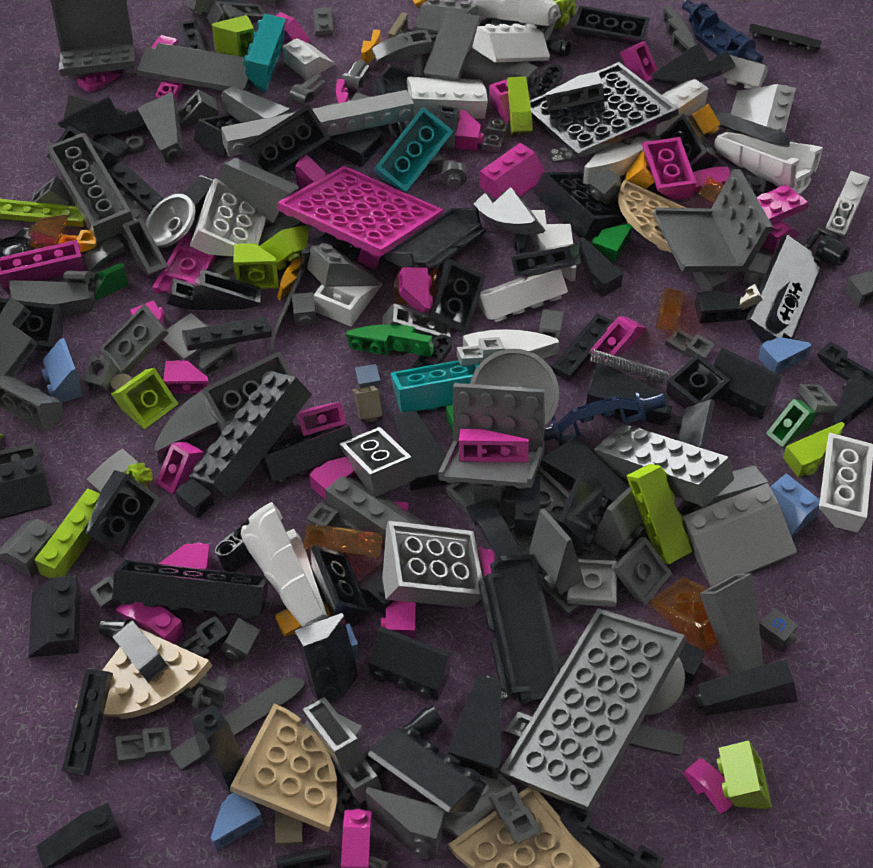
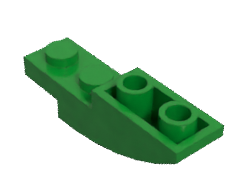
[346,324,434,357]

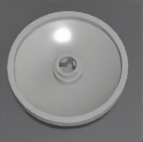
[470,349,559,425]

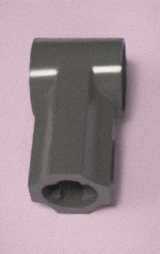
[341,60,370,93]
[289,73,326,106]

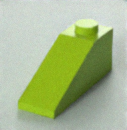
[507,76,533,135]
[783,422,845,478]

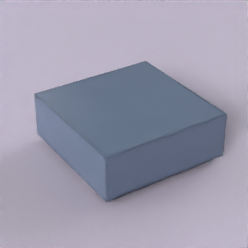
[355,364,381,388]

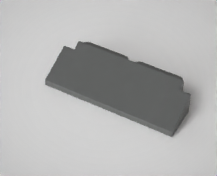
[137,43,252,91]

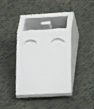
[314,283,382,327]

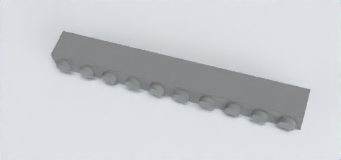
[221,90,414,157]

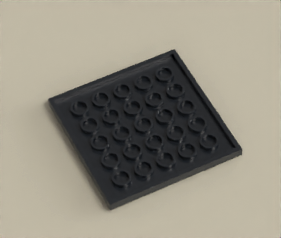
[530,62,679,160]

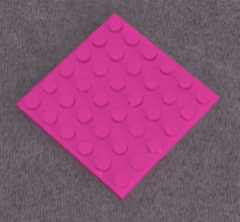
[277,166,443,257]

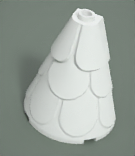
[468,0,561,26]
[714,132,823,194]
[241,502,328,627]

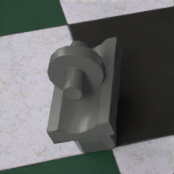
[182,673,229,710]

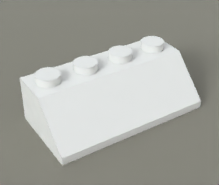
[472,23,550,62]
[644,79,708,136]
[477,269,568,322]
[819,433,873,533]

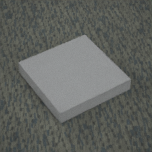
[161,313,206,361]
[567,559,617,607]

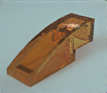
[656,287,684,332]

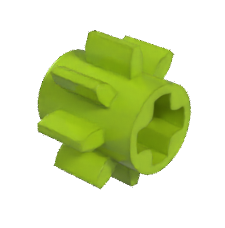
[125,463,153,488]

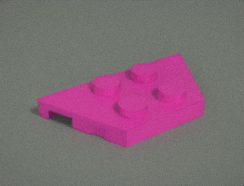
[153,233,216,293]

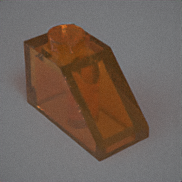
[28,214,69,249]

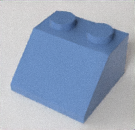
[41,338,83,403]
[770,474,820,537]

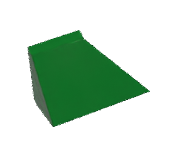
[94,263,129,301]

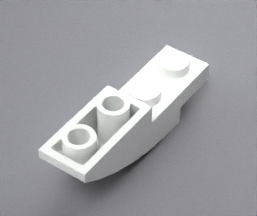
[825,171,870,237]

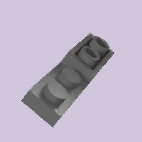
[372,30,438,63]

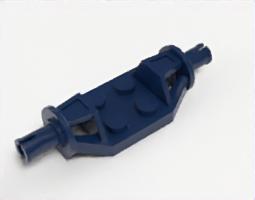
[682,0,764,64]
[544,391,666,446]

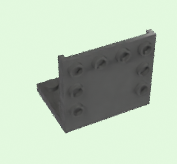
[50,0,135,76]
[652,169,773,272]
[439,383,545,489]

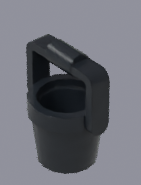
[804,228,850,266]

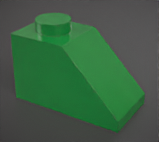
[592,224,633,264]
[766,399,819,447]

